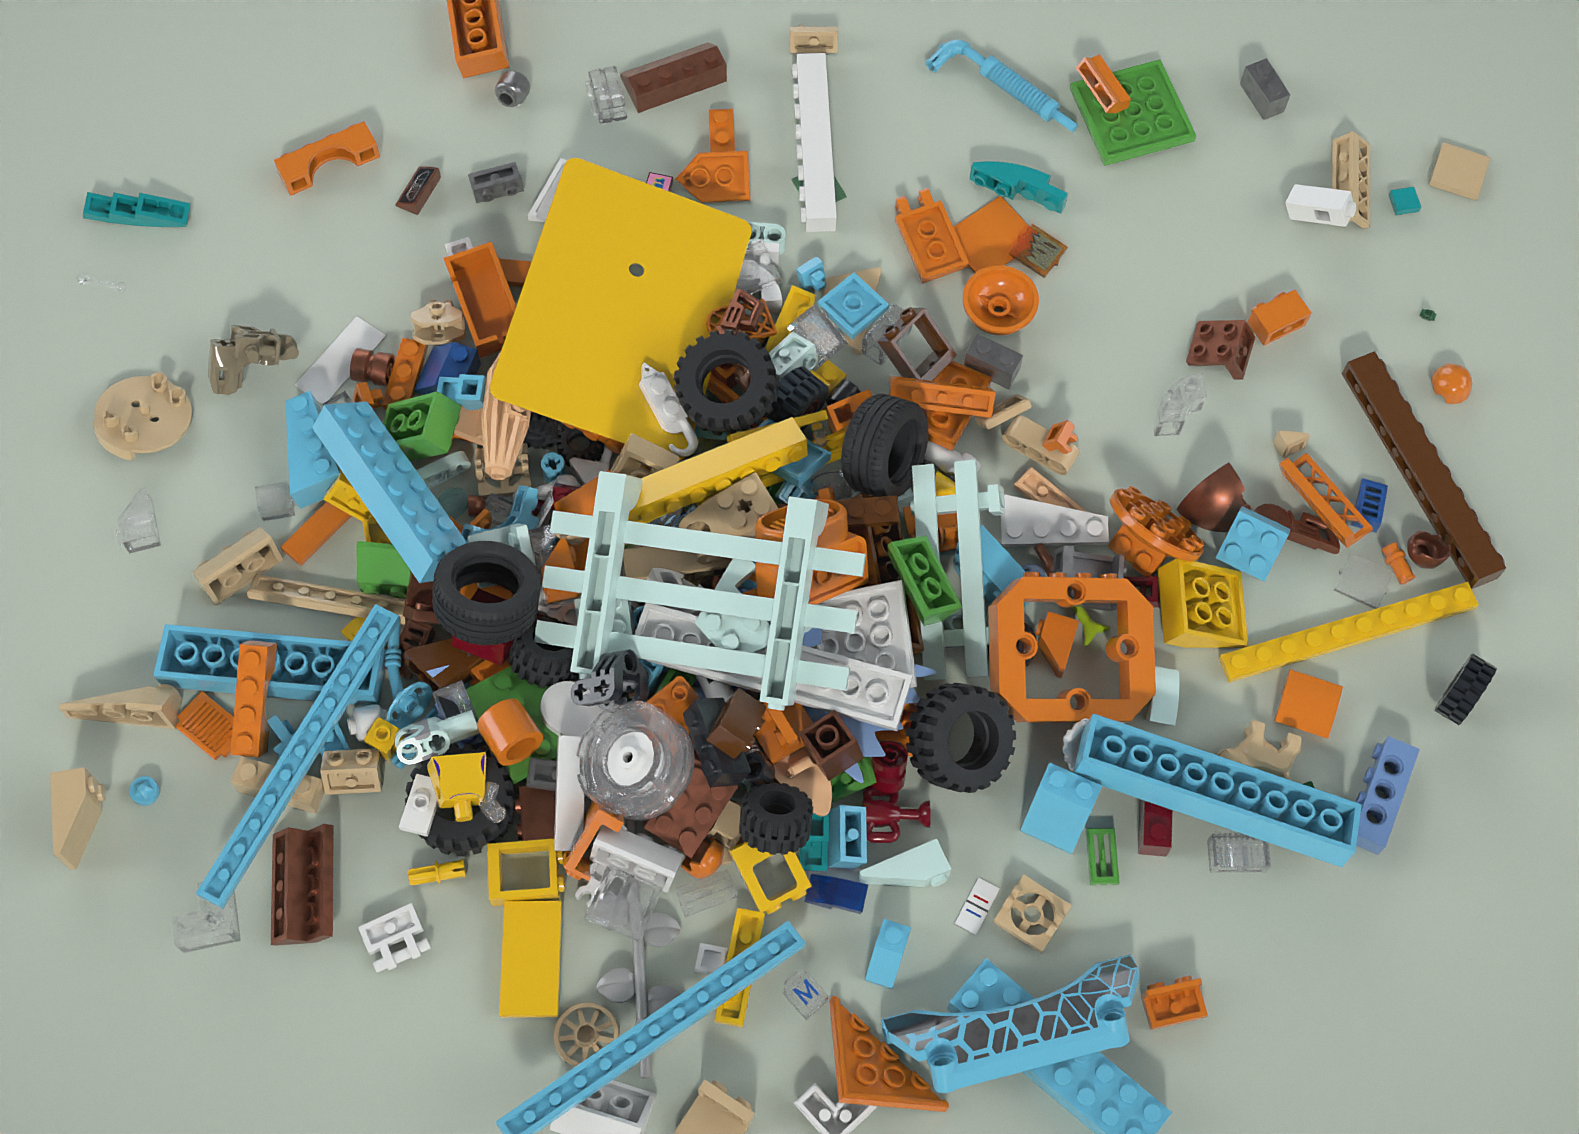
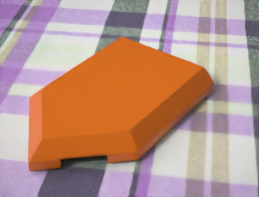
[675,151,750,203]

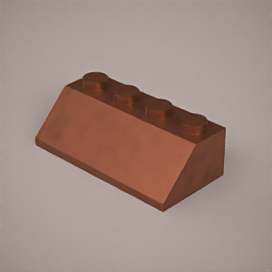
[620,42,727,113]

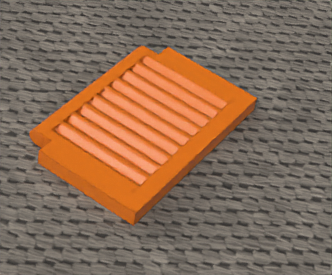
[175,691,234,760]

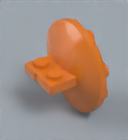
[1107,486,1205,576]

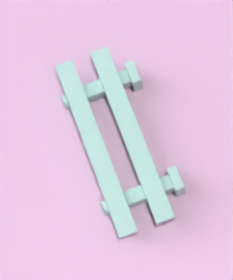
[910,460,1005,681]

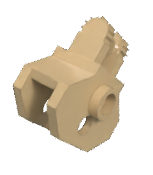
[410,300,465,345]

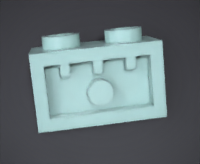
[769,332,818,381]

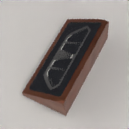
[395,167,441,215]

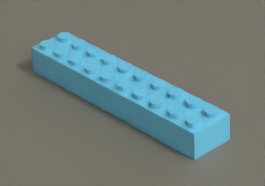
[1073,713,1362,867]

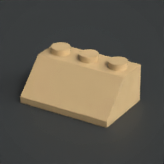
[192,527,283,606]

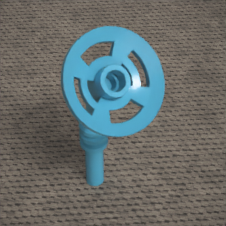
[385,622,432,729]

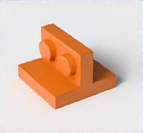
[754,702,813,765]

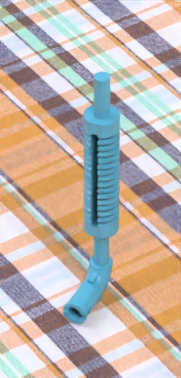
[925,40,1078,133]

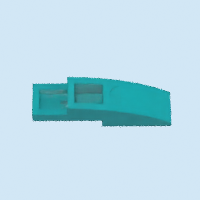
[970,161,1068,214]
[798,813,829,871]

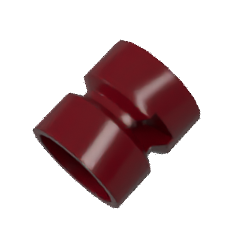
[871,741,908,794]

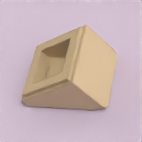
[1273,430,1310,458]

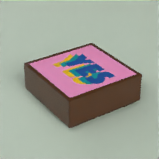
[646,172,673,192]

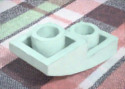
[1146,666,1179,726]

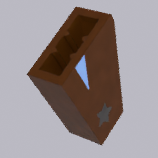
[405,638,485,698]

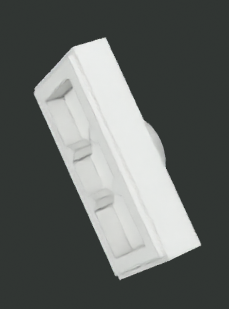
[399,774,438,837]

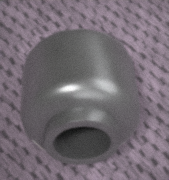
[495,71,531,107]

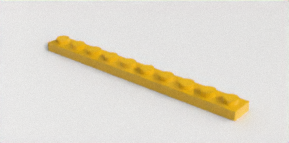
[1219,582,1479,683]

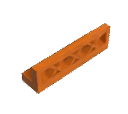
[888,375,996,418]
[1279,453,1373,549]

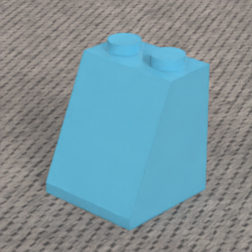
[1020,762,1102,854]

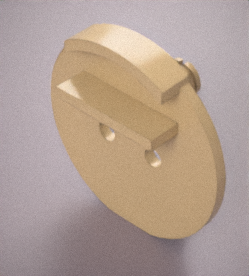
[93,372,192,460]

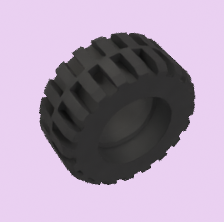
[674,329,779,436]
[906,683,1016,793]
[405,743,516,856]

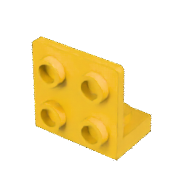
[323,470,374,521]

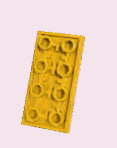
[499,901,562,1018]

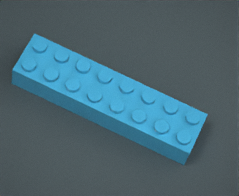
[312,402,467,583]
[153,624,386,706]
[947,958,1173,1134]

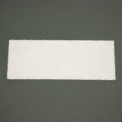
[294,316,386,405]

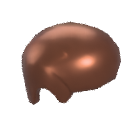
[1407,531,1451,569]

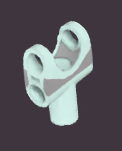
[394,710,480,764]

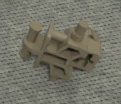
[208,325,299,395]

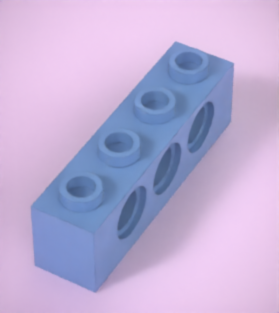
[1355,736,1420,855]

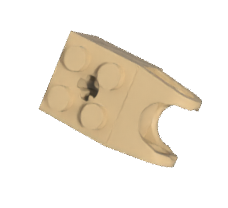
[678,472,778,564]

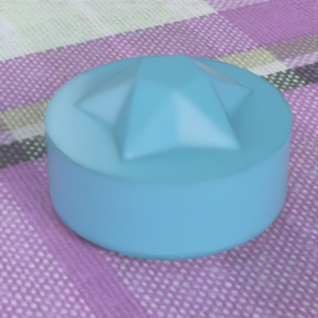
[129,776,160,806]

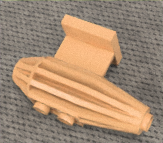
[453,352,531,480]

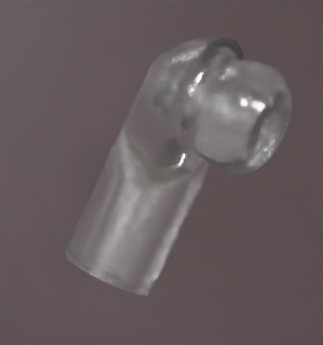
[480,782,506,823]

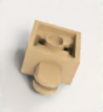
[610,433,679,479]

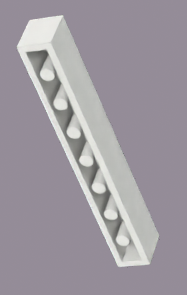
[792,53,837,232]

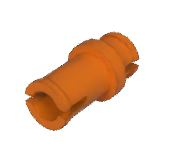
[1381,542,1416,585]

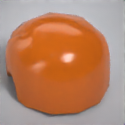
[1431,363,1472,404]
[681,837,724,879]

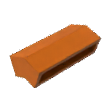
[1076,54,1131,114]

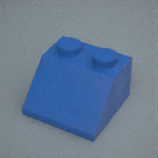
[414,342,481,395]

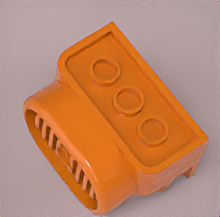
[742,499,869,605]

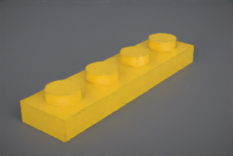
[714,908,765,1028]

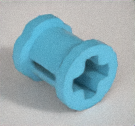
[541,452,566,483]

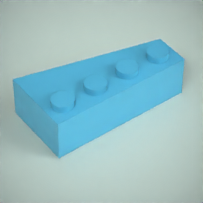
[285,391,341,509]

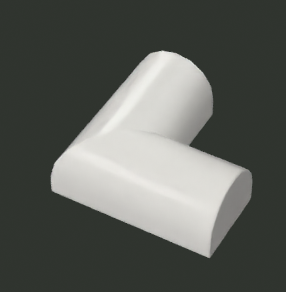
[794,1083,877,1134]

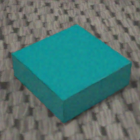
[1389,187,1421,215]

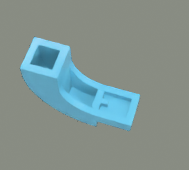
[461,485,540,543]

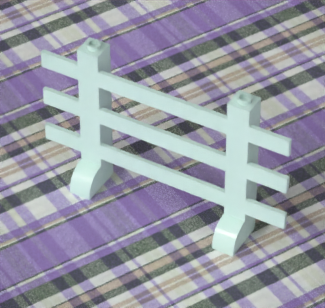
[534,471,866,710]

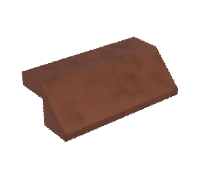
[271,824,334,946]

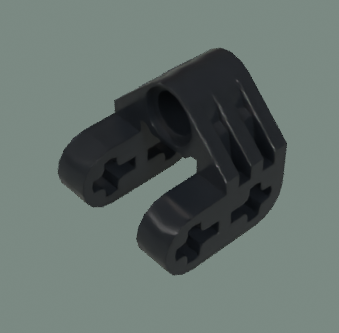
[571,649,649,712]

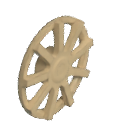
[554,1002,619,1067]

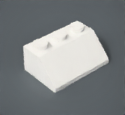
[589,825,684,893]
[550,1080,657,1134]

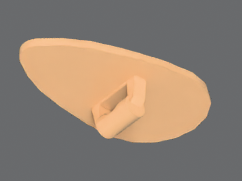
[764,746,832,816]

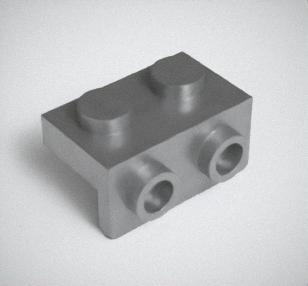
[468,162,524,204]

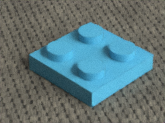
[817,272,889,339]

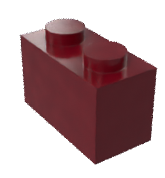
[1138,799,1173,857]

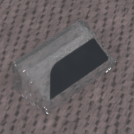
[432,681,478,744]

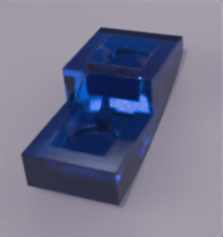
[804,874,868,914]

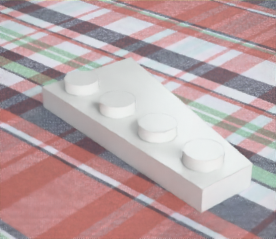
[1001,494,1109,547]

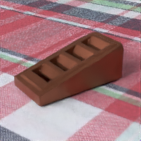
[385,619,436,680]

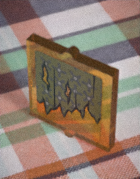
[1009,224,1068,278]

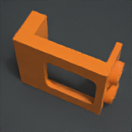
[563,794,624,881]

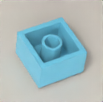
[1216,506,1291,582]

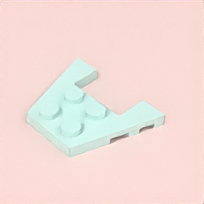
[695,558,812,654]

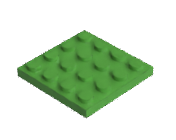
[1070,59,1196,166]

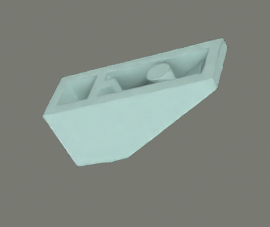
[858,839,951,887]

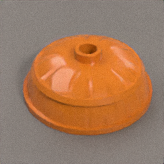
[962,265,1039,335]

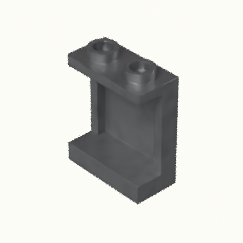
[1051,545,1127,611]

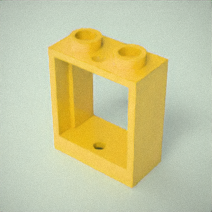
[487,839,565,906]

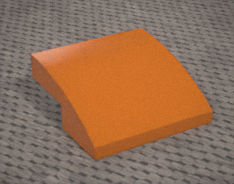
[1274,669,1343,739]

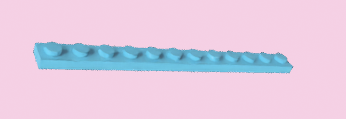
[195,604,401,909]
[496,921,805,1134]

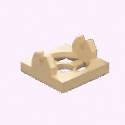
[475,443,532,499]
[993,874,1072,954]

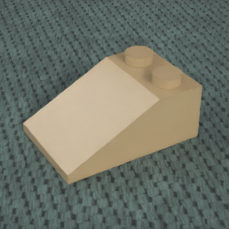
[50,767,106,870]

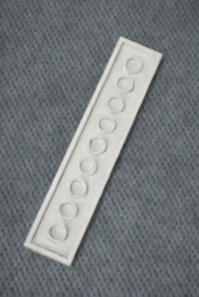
[635,603,913,731]

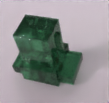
[1419,309,1437,321]

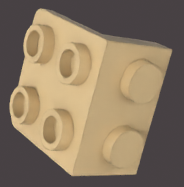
[675,1080,755,1134]

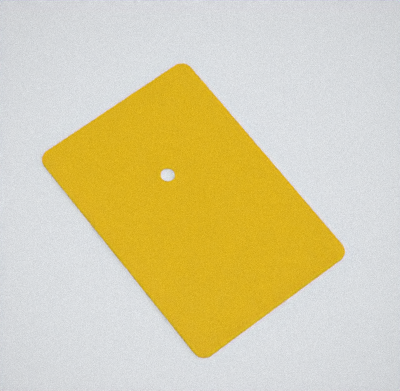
[489,158,752,461]

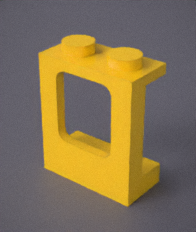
[727,841,812,914]

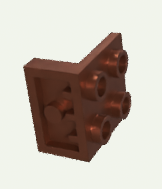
[1186,320,1255,380]
[403,572,461,624]

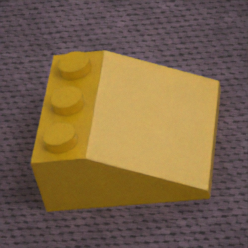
[1158,559,1248,648]

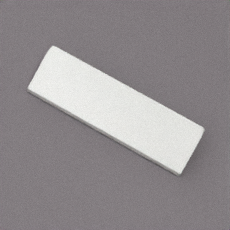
[554,735,586,851]

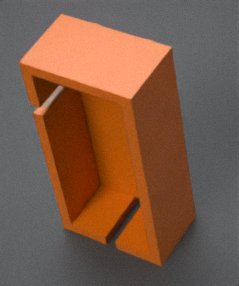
[443,241,516,358]

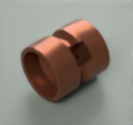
[350,348,395,387]

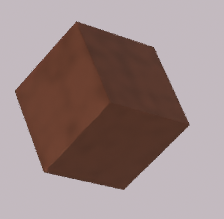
[799,710,864,781]

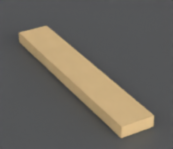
[247,574,408,625]

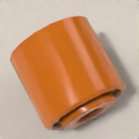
[477,698,543,766]

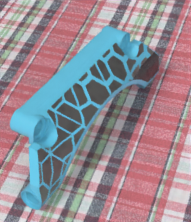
[881,954,1140,1093]

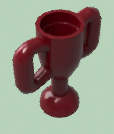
[862,786,931,843]

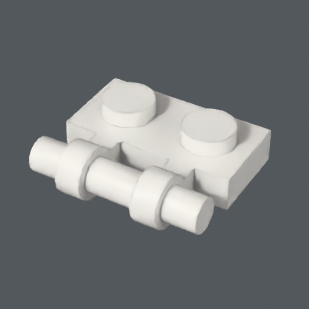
[358,903,431,973]

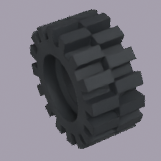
[523,411,559,449]
[556,424,604,467]

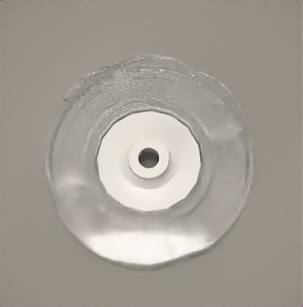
[576,701,694,820]

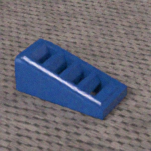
[1351,478,1388,533]

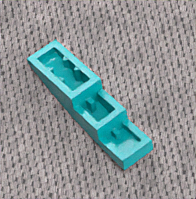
[83,192,191,227]

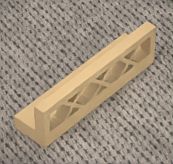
[1332,131,1370,229]

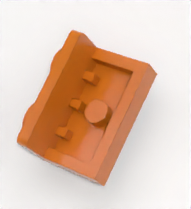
[1141,976,1208,1030]

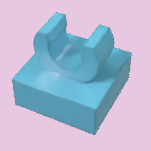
[796,256,826,291]

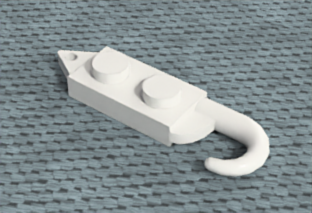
[639,363,698,457]

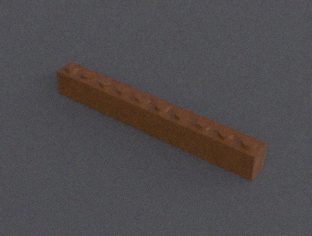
[1342,351,1506,589]

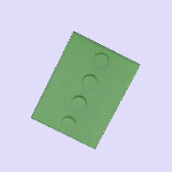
[460,665,558,784]

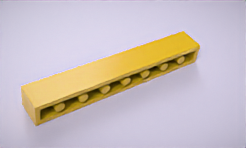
[595,417,808,523]

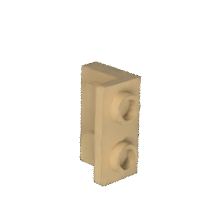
[320,749,382,795]

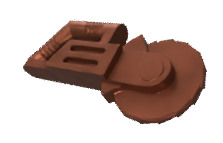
[709,289,765,337]
[1254,504,1341,554]

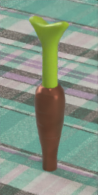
[1034,543,1110,646]

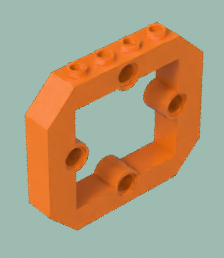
[988,572,1156,723]

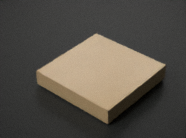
[1429,142,1491,200]

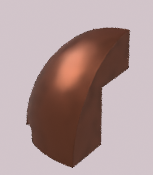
[1176,462,1251,532]

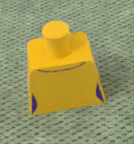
[427,752,486,822]

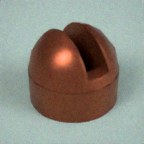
[468,495,487,516]

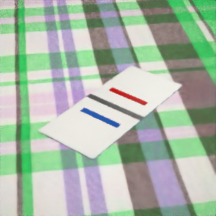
[955,878,1000,935]

